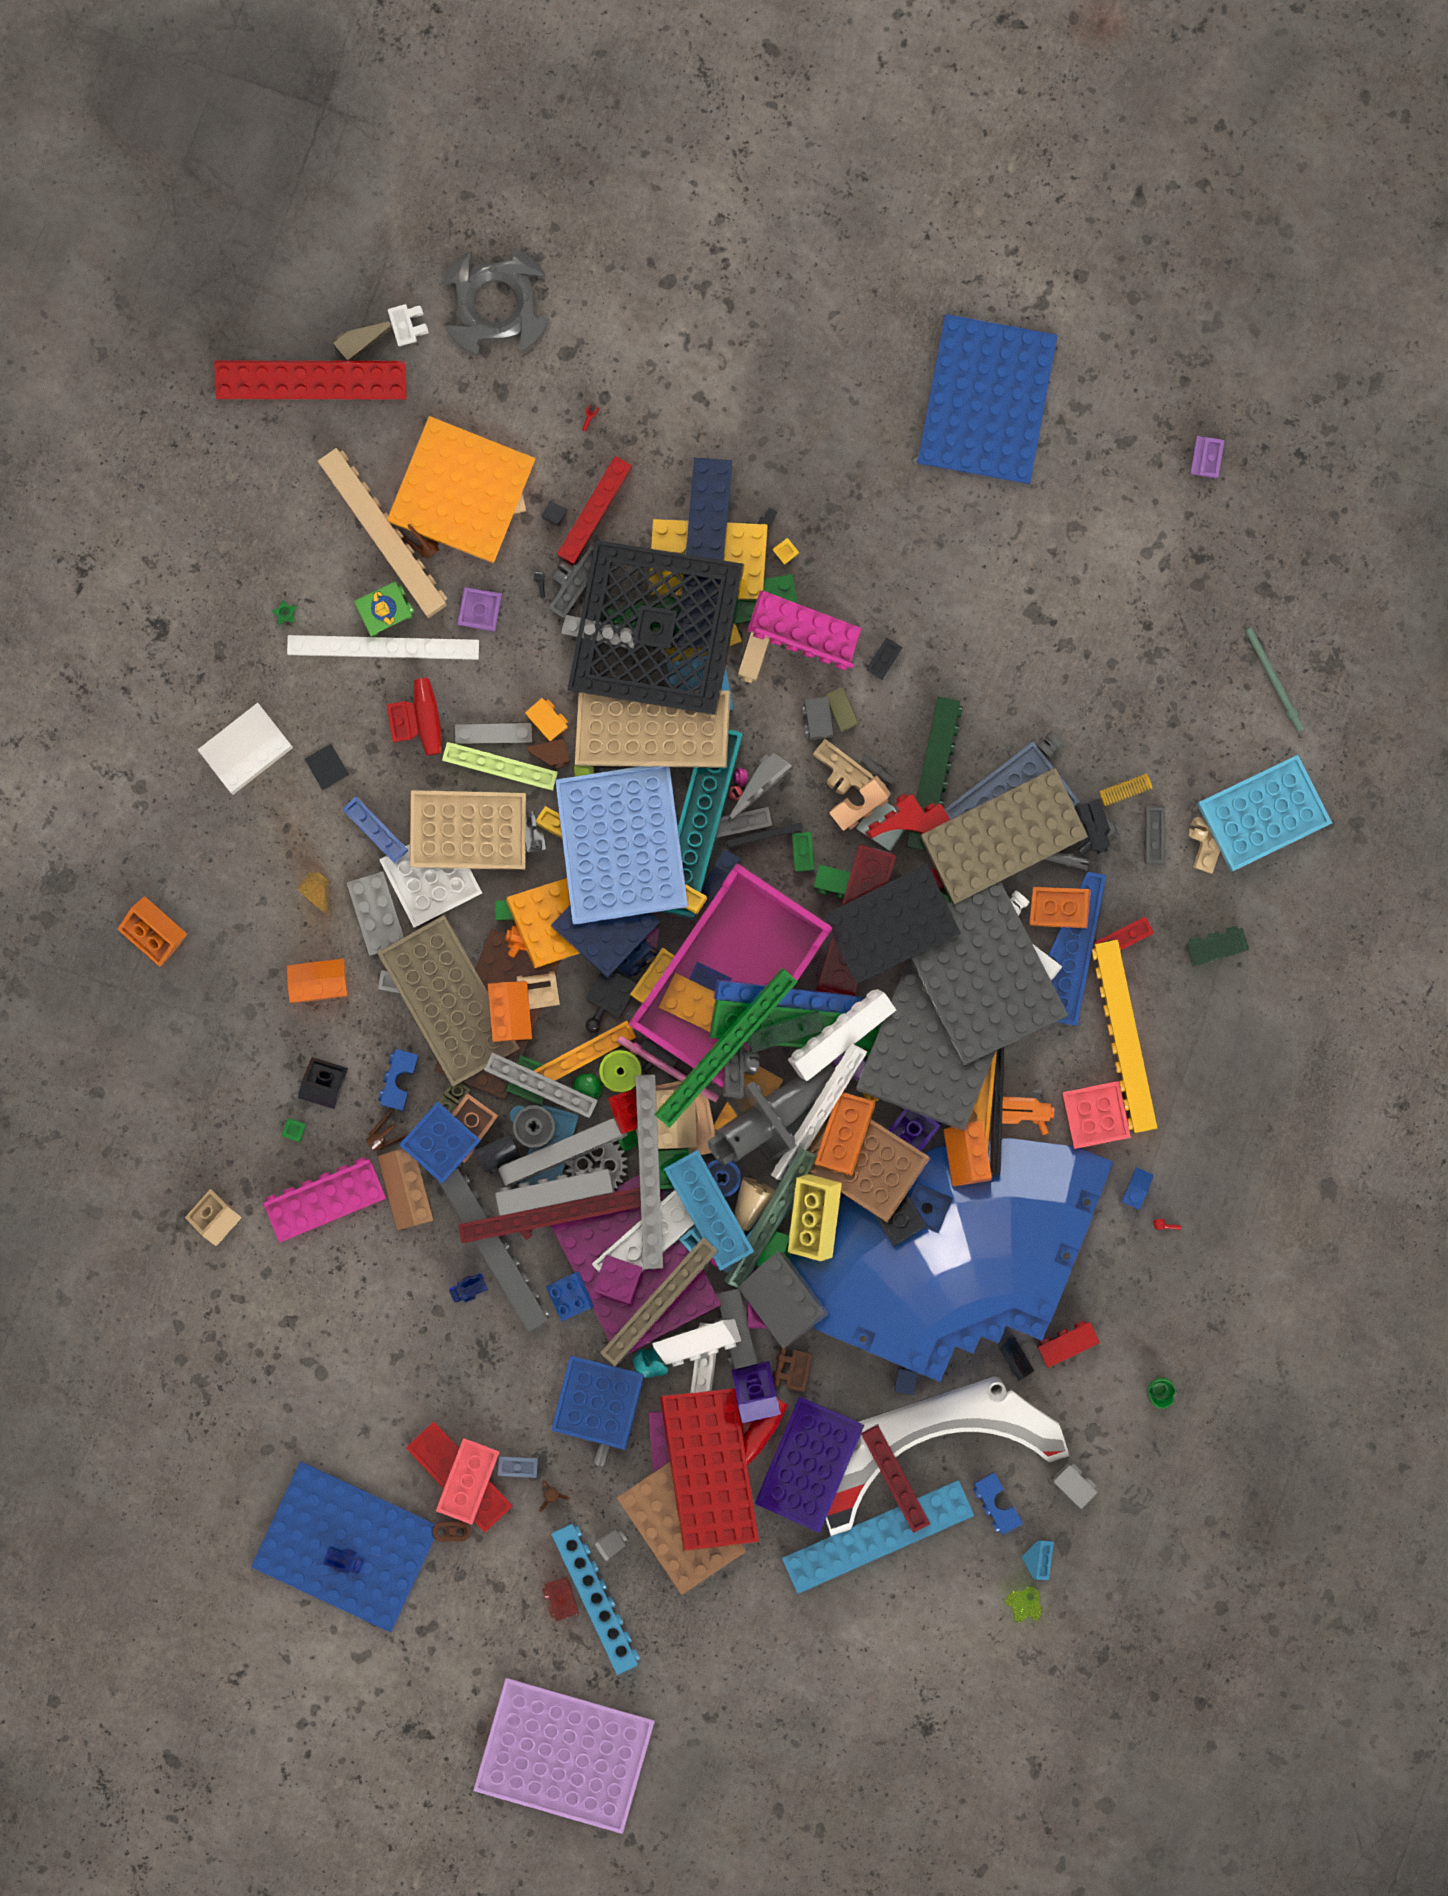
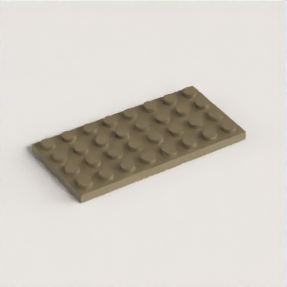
[920,768,1088,904]
[378,915,520,1087]

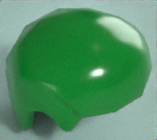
[572,1073,604,1100]
[1147,1377,1176,1409]

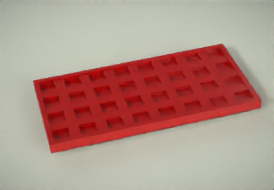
[660,1388,759,1551]

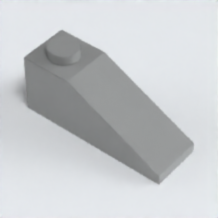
[595,1529,627,1561]

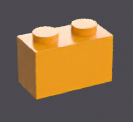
[525,698,568,742]

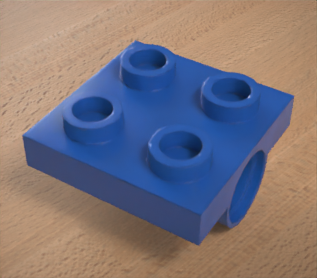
[546,1271,594,1322]

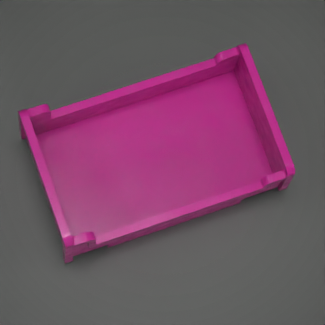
[628,863,832,1089]

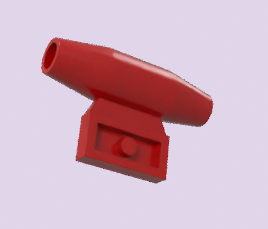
[387,678,441,756]
[737,1398,788,1466]

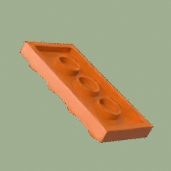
[815,1092,876,1176]

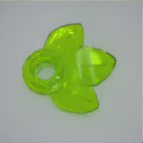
[1004,1587,1042,1622]

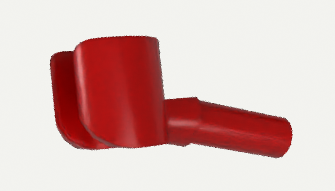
[582,404,599,431]
[1154,1218,1181,1230]

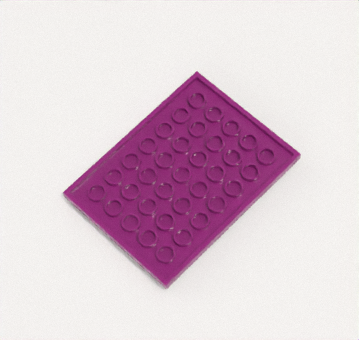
[551,1175,722,1355]

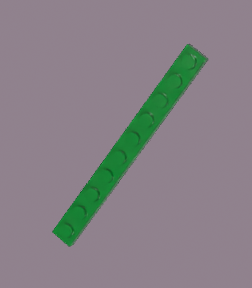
[654,968,798,1128]

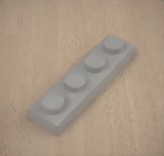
[561,615,637,650]

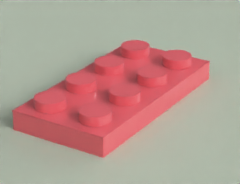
[436,1438,500,1525]

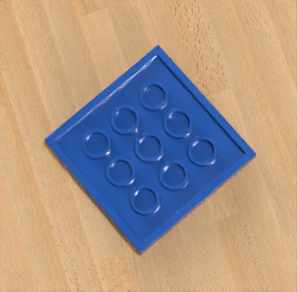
[551,1355,644,1450]

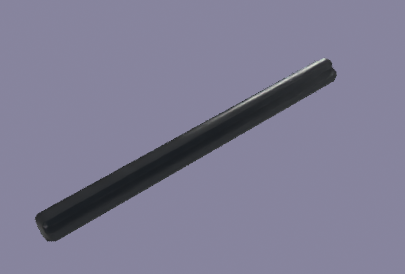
[990,1047,1005,1176]

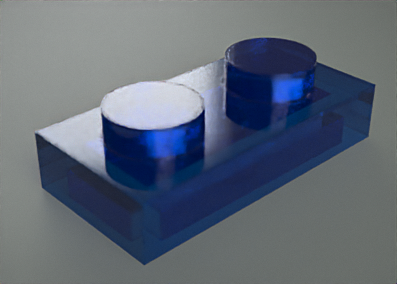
[689,962,732,992]

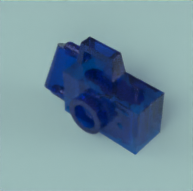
[449,1273,488,1303]
[323,1547,364,1573]

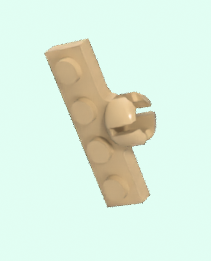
[813,739,886,794]
[1189,817,1220,874]

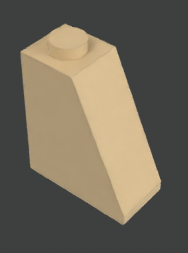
[738,633,770,684]

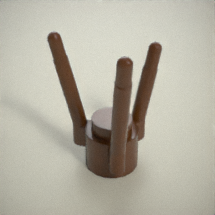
[403,524,440,559]
[365,1109,410,1151]
[539,1480,570,1512]

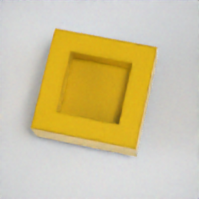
[772,538,799,565]

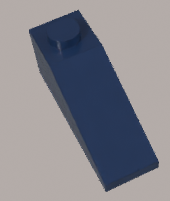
[702,849,741,907]

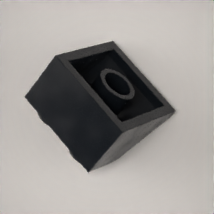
[298,1057,348,1109]
[475,1135,521,1174]

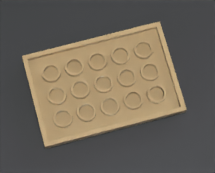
[410,790,526,870]

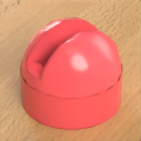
[728,786,743,801]

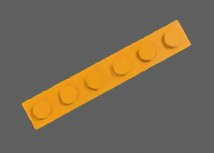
[533,1021,636,1081]

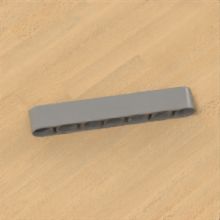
[498,1118,628,1187]

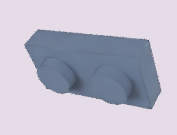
[498,1456,538,1478]

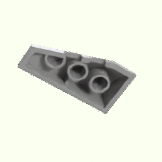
[728,753,791,822]

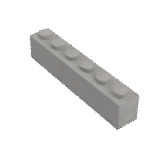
[495,1167,615,1216]

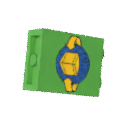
[354,582,414,637]

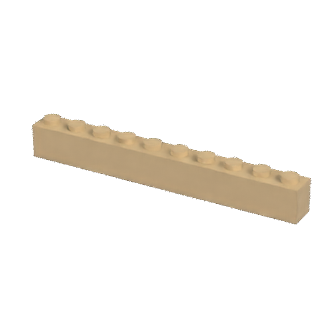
[318,448,447,618]

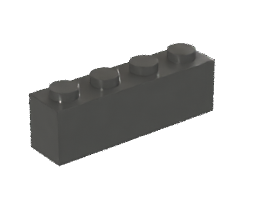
[716,1288,757,1369]

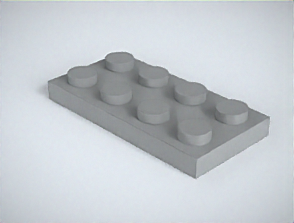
[347,871,404,956]

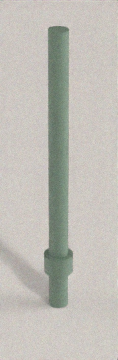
[1245,628,1304,732]

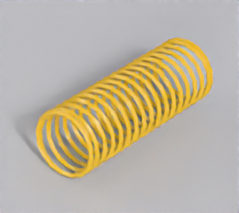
[1099,773,1152,806]

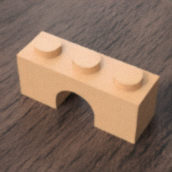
[830,776,891,831]

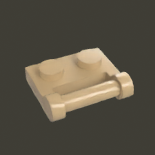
[517,970,560,1009]

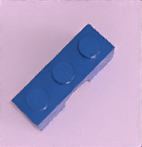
[378,1049,419,1112]
[973,1472,1023,1535]

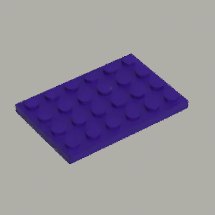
[754,1397,865,1533]

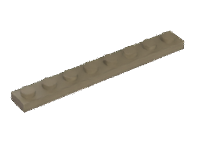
[600,1237,719,1366]

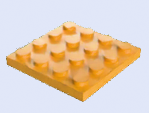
[506,878,580,968]

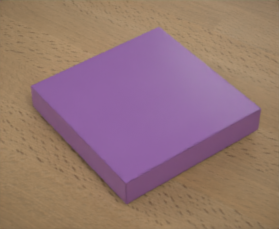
[457,587,502,632]

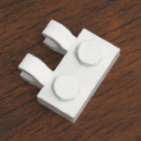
[388,304,429,347]

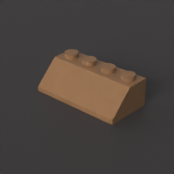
[378,1149,435,1231]

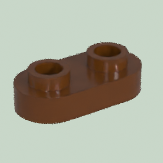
[432,1522,471,1542]

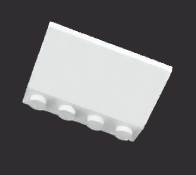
[198,703,293,795]

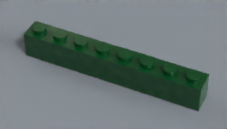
[906,696,963,852]

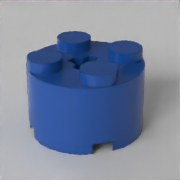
[707,1160,741,1197]

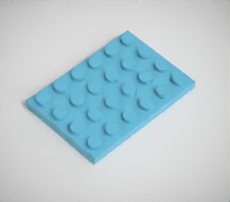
[1197,755,1332,872]

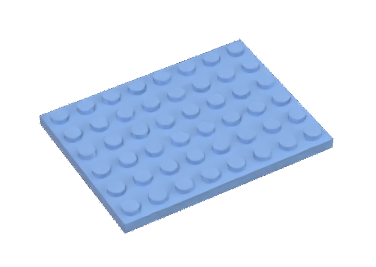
[555,766,688,924]

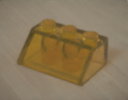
[296,871,332,918]

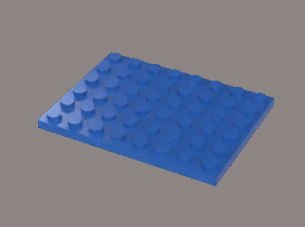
[918,314,1057,484]
[251,1461,436,1632]

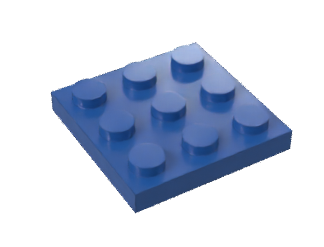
[399,1102,481,1184]

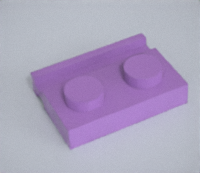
[1190,436,1224,479]

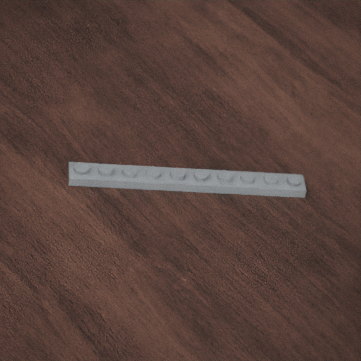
[636,1075,663,1269]

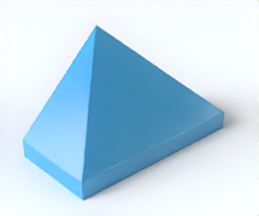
[1022,1540,1054,1580]

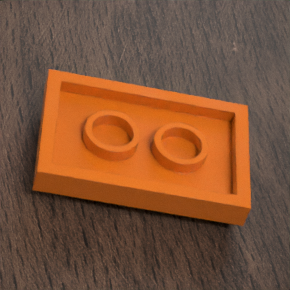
[1030,887,1091,928]

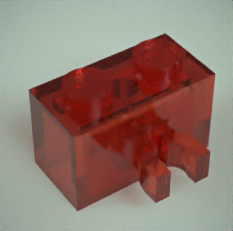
[542,1576,579,1621]

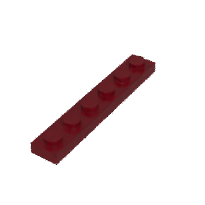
[861,1424,930,1533]

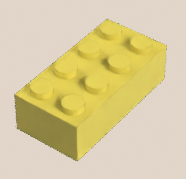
[788,1174,842,1261]

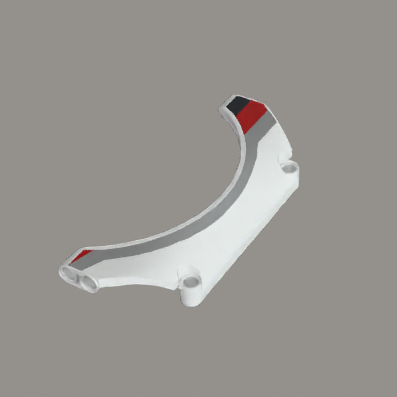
[826,1377,1069,1536]

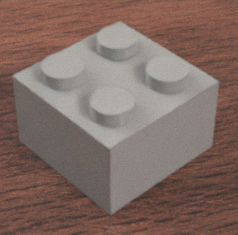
[1051,1463,1098,1509]

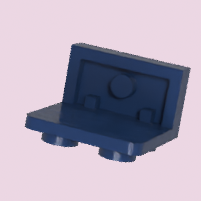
[618,939,659,977]

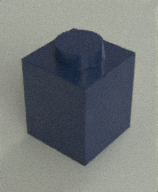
[894,1366,917,1395]

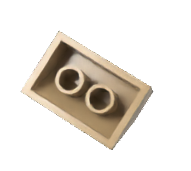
[656,1090,697,1149]

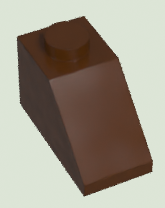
[527,739,570,769]

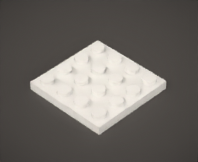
[379,844,483,928]

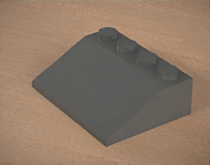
[738,1251,829,1349]

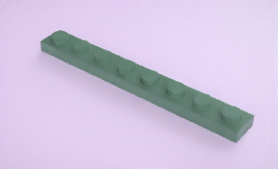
[724,1148,817,1288]

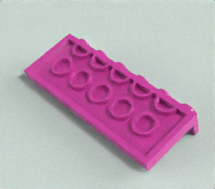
[747,591,861,670]
[262,1157,386,1243]

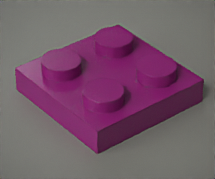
[593,1255,643,1304]

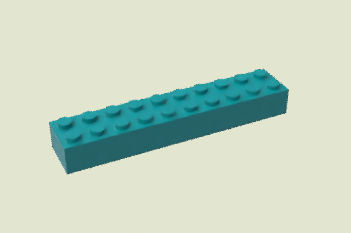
[660,730,743,920]

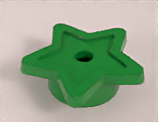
[272,600,297,625]

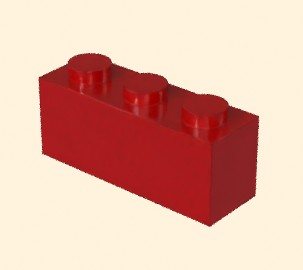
[1037,1320,1100,1368]

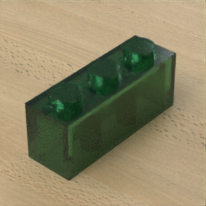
[1186,926,1249,967]

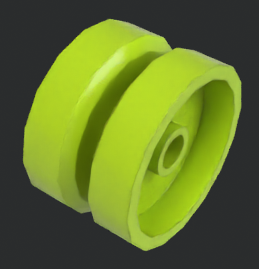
[599,1050,642,1093]

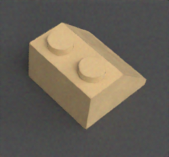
[185,1189,242,1246]

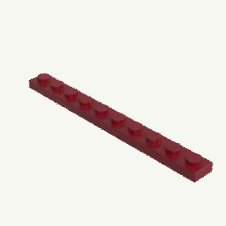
[458,1187,641,1244]

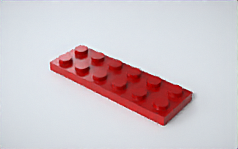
[406,1421,513,1533]

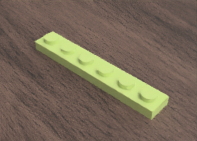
[442,742,558,791]

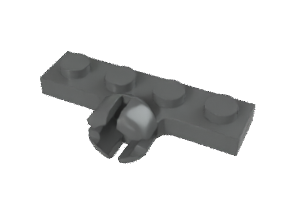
[548,545,594,619]
[723,1044,759,1099]

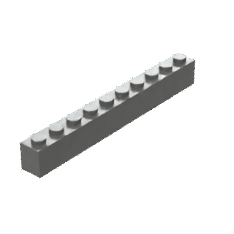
[438,1164,550,1332]

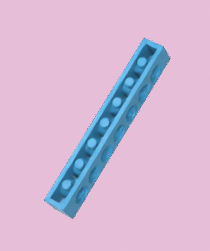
[552,1523,640,1675]

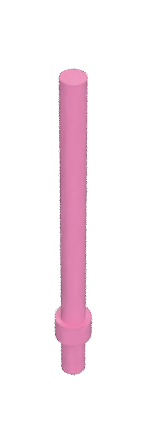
[618,1036,719,1103]

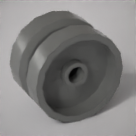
[513,1105,556,1148]

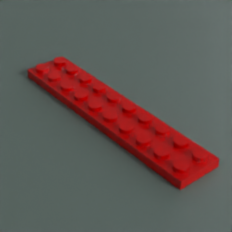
[214,360,407,399]

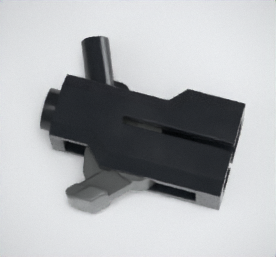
[1074,799,1121,855]

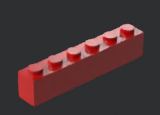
[557,456,632,565]

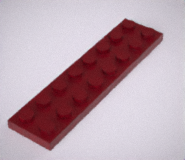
[816,844,896,996]

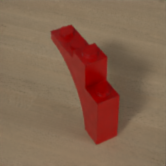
[865,793,950,838]

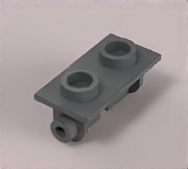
[525,811,546,852]

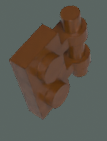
[772,1347,813,1392]

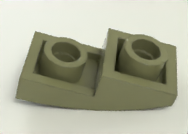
[825,687,859,732]
[439,1083,471,1114]

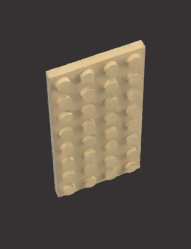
[575,690,731,768]

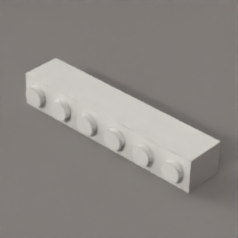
[788,989,896,1081]

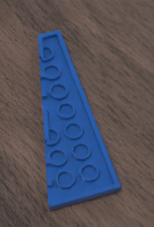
[1048,872,1106,1026]

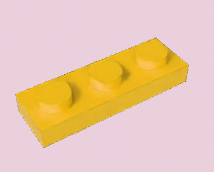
[630,948,675,1004]

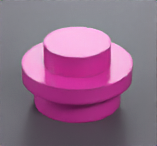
[733,768,748,787]

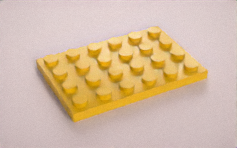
[649,519,768,601]

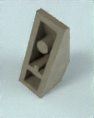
[333,322,393,361]

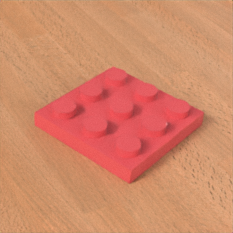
[1062,1081,1131,1149]

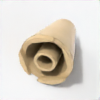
[734,1177,775,1233]

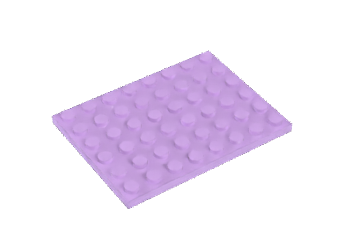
[473,1678,655,1834]

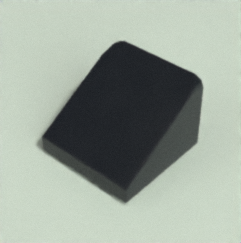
[541,501,567,526]

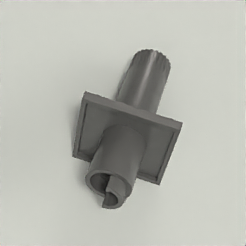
[708,1063,835,1165]

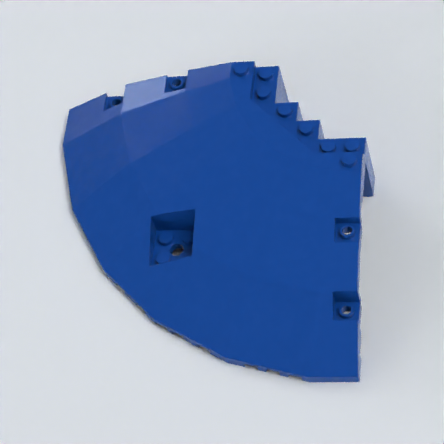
[789,1138,1113,1382]

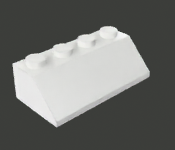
[653,1319,741,1367]

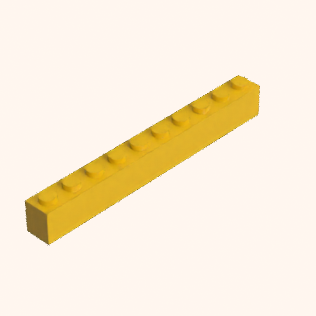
[1091,940,1157,1133]

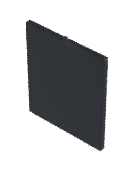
[305,744,349,790]

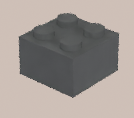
[801,697,833,742]

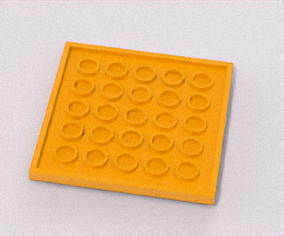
[387,416,536,564]

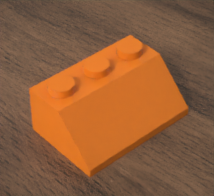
[117,896,187,967]
[287,958,349,1004]
[488,981,532,1042]
[943,1121,992,1187]

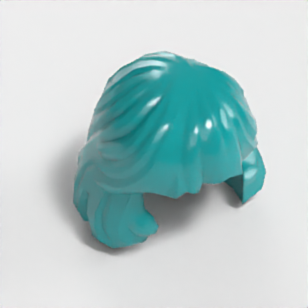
[633,1345,669,1378]

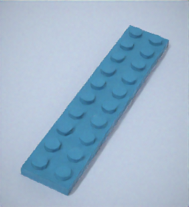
[782,1480,974,1594]

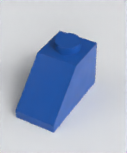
[1120,1167,1153,1210]

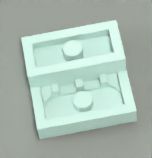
[856,803,905,851]

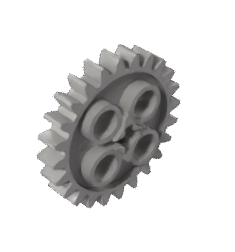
[565,1142,628,1189]

